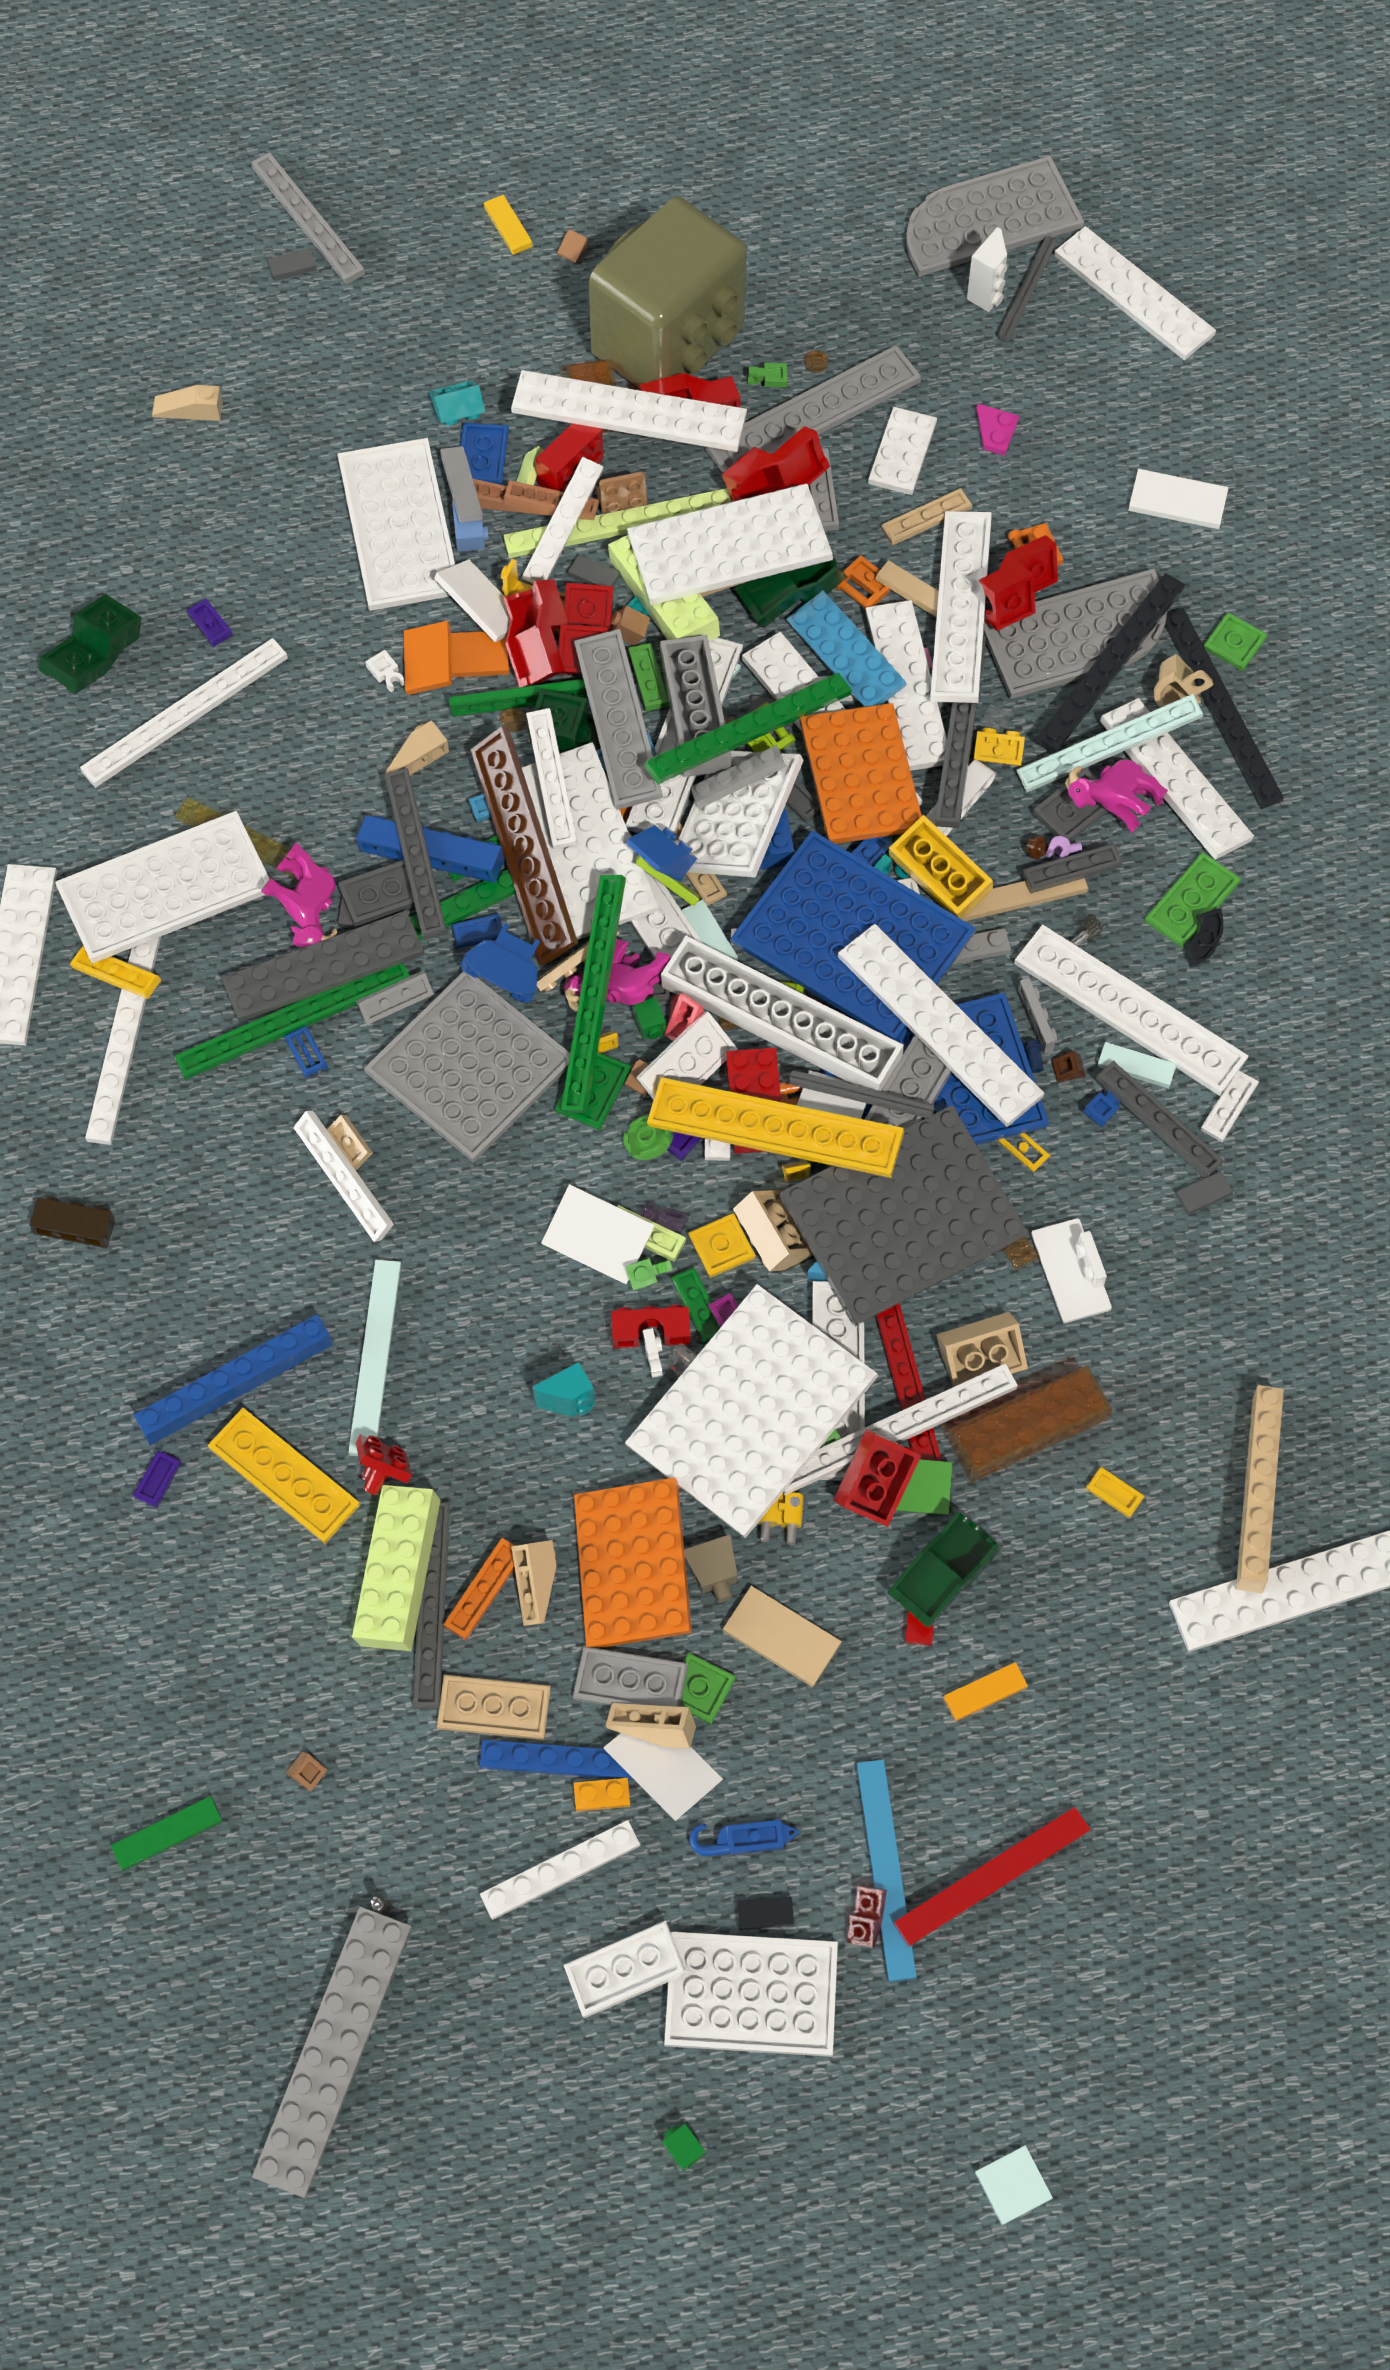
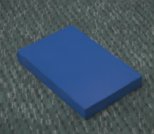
[461,423,509,485]

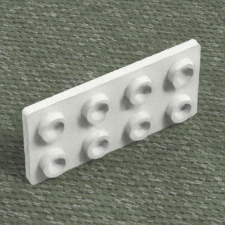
[1031,1218,1112,1323]

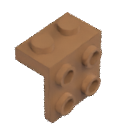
[596,472,647,514]

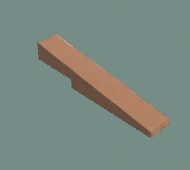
[473,479,599,520]

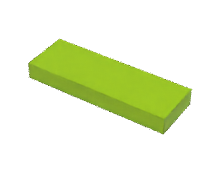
[636,855,700,906]

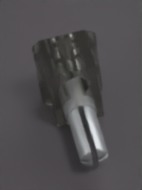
[1069,914,1103,946]
[366,1894,393,1917]

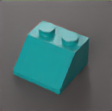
[429,380,485,426]
[533,1362,595,1417]

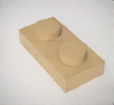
[327,1115,373,1170]

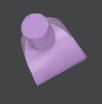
[1045,836,1082,859]

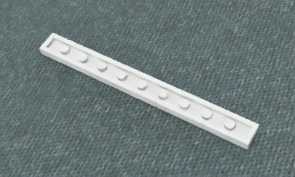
[80,638,288,788]
[85,936,161,1145]
[783,1364,1018,1495]

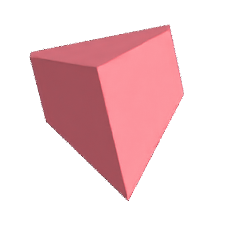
[664,993,704,1041]

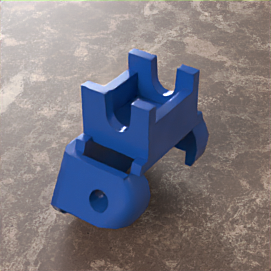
[461,923,540,1003]

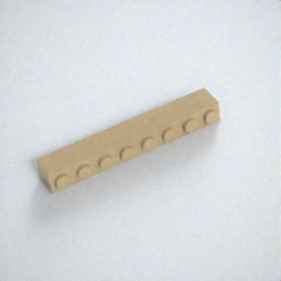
[1236,1385,1284,1594]

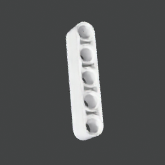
[926,760,996,836]

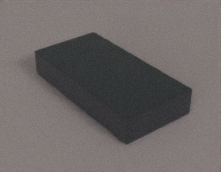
[737,1897,794,1930]

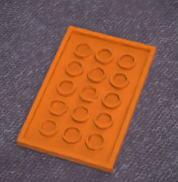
[799,703,922,844]
[574,1477,692,1648]

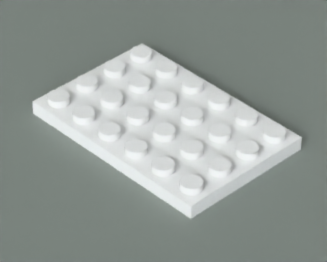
[678,751,804,877]
[664,1932,838,2057]

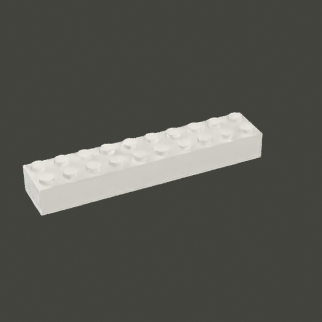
[661,936,903,1091]

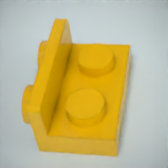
[974,728,1025,766]

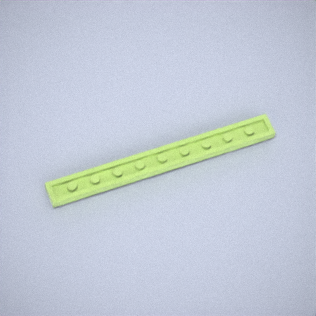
[503,488,732,558]

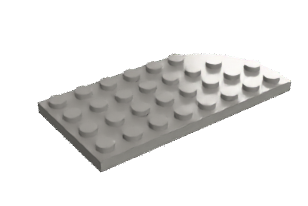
[906,156,1084,277]
[983,569,1167,699]

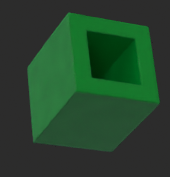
[633,997,666,1039]
[662,2124,706,2172]

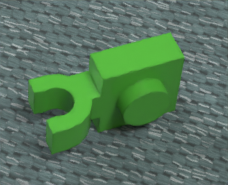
[747,363,787,388]
[624,1258,673,1291]

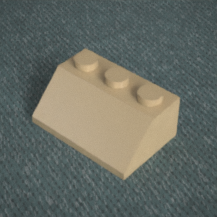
[733,1190,814,1271]
[936,1312,1028,1387]

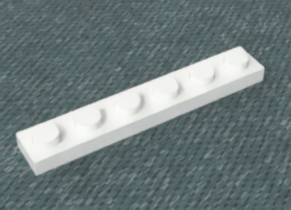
[521,457,604,586]
[526,708,577,849]
[294,1110,394,1242]
[480,1820,640,1920]

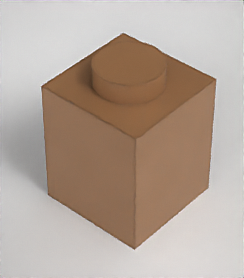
[610,605,650,646]

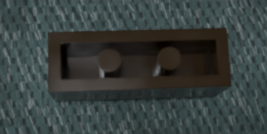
[29,1197,115,1249]

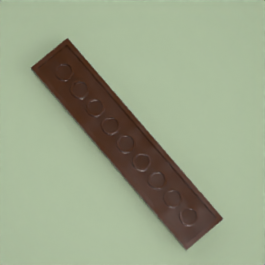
[471,726,578,965]

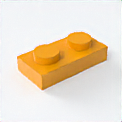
[574,1778,630,1812]

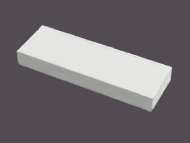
[1200,1071,1259,1142]

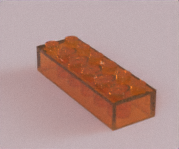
[947,1365,1112,1483]

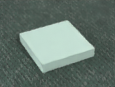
[975,2145,1053,2225]

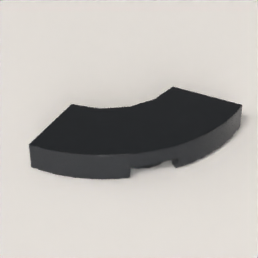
[1183,908,1224,968]

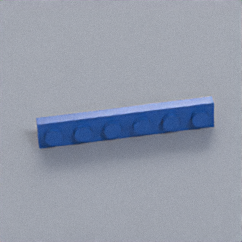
[480,1740,634,1780]

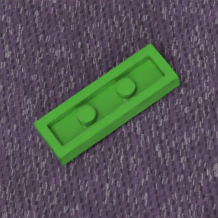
[628,643,669,712]

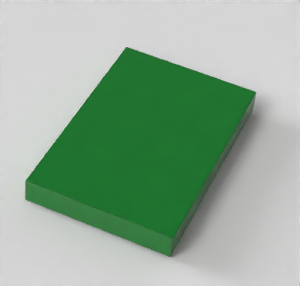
[555,1052,632,1131]

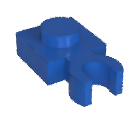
[1083,1090,1121,1127]

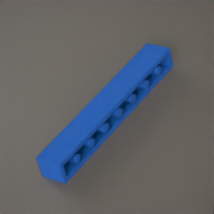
[134,1314,333,1445]

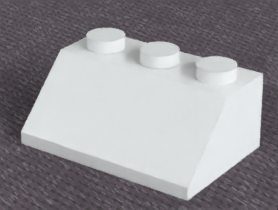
[967,227,1007,312]

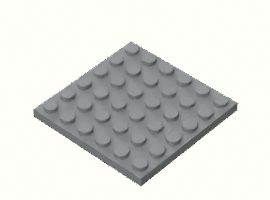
[364,971,570,1163]

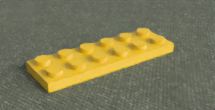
[208,1408,360,1544]

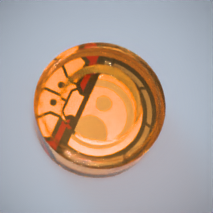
[805,350,828,373]
[501,708,525,732]

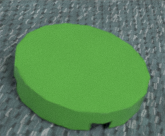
[623,1115,673,1160]

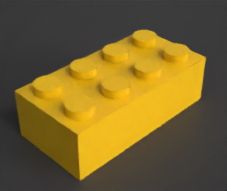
[889,815,993,919]

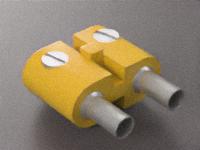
[758,1492,804,1545]

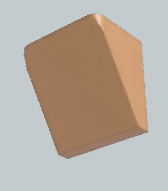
[557,229,588,263]
[625,1059,648,1097]
[286,1752,327,1792]

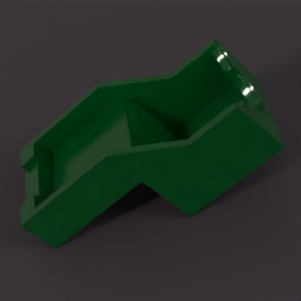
[734,556,848,628]
[39,594,142,695]
[528,689,601,753]
[887,1511,1003,1628]

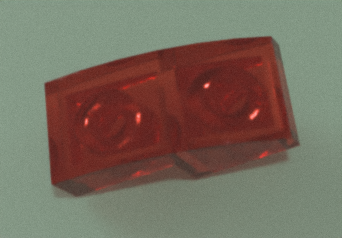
[847,1885,887,1948]

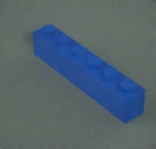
[356,815,505,883]

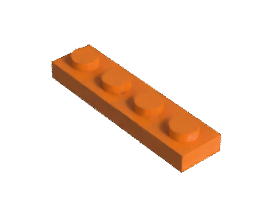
[443,1538,515,1641]

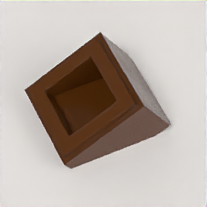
[1051,1051,1086,1082]

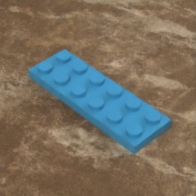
[786,590,907,707]

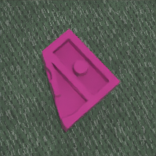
[976,404,1019,456]

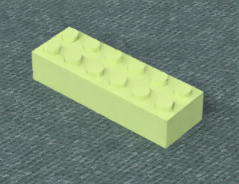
[608,535,720,642]
[352,1485,441,1652]

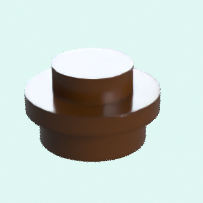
[1026,836,1048,860]

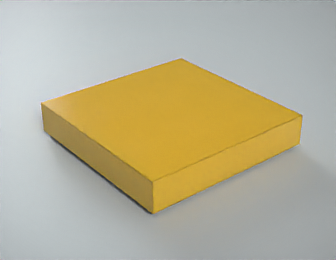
[688,1213,756,1278]

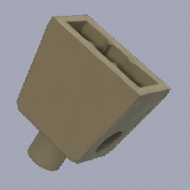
[684,1534,737,1603]

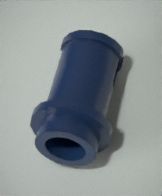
[1024,1040,1044,1073]

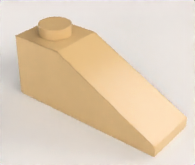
[152,385,223,421]
[385,720,449,775]
[511,1540,556,1626]
[606,1703,696,1749]

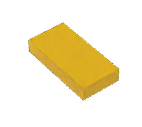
[1086,1467,1145,1518]

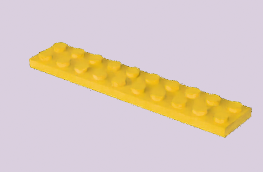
[647,1077,904,1178]

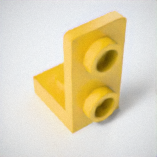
[501,559,533,596]

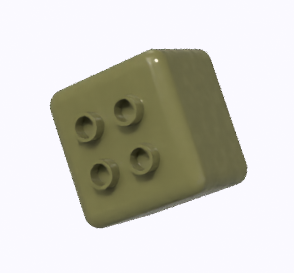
[589,196,747,388]

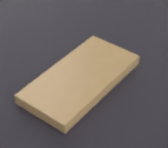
[723,1586,842,1687]
[437,1675,551,1740]

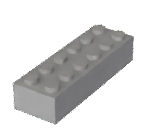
[660,635,731,777]

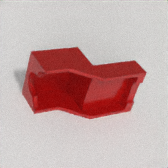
[639,373,741,408]
[722,426,830,502]
[979,535,1058,631]
[503,579,569,688]
[558,583,614,676]

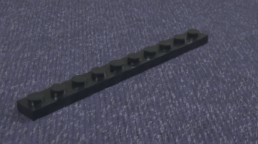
[1036,573,1185,753]
[1165,608,1284,809]

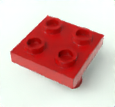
[355,1434,412,1495]

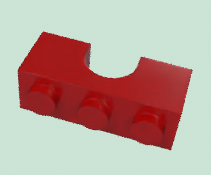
[611,1305,690,1348]

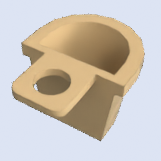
[1154,654,1213,707]

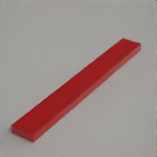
[876,1303,942,1461]
[894,1807,1091,1947]

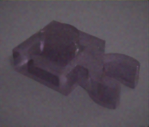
[642,1203,689,1232]

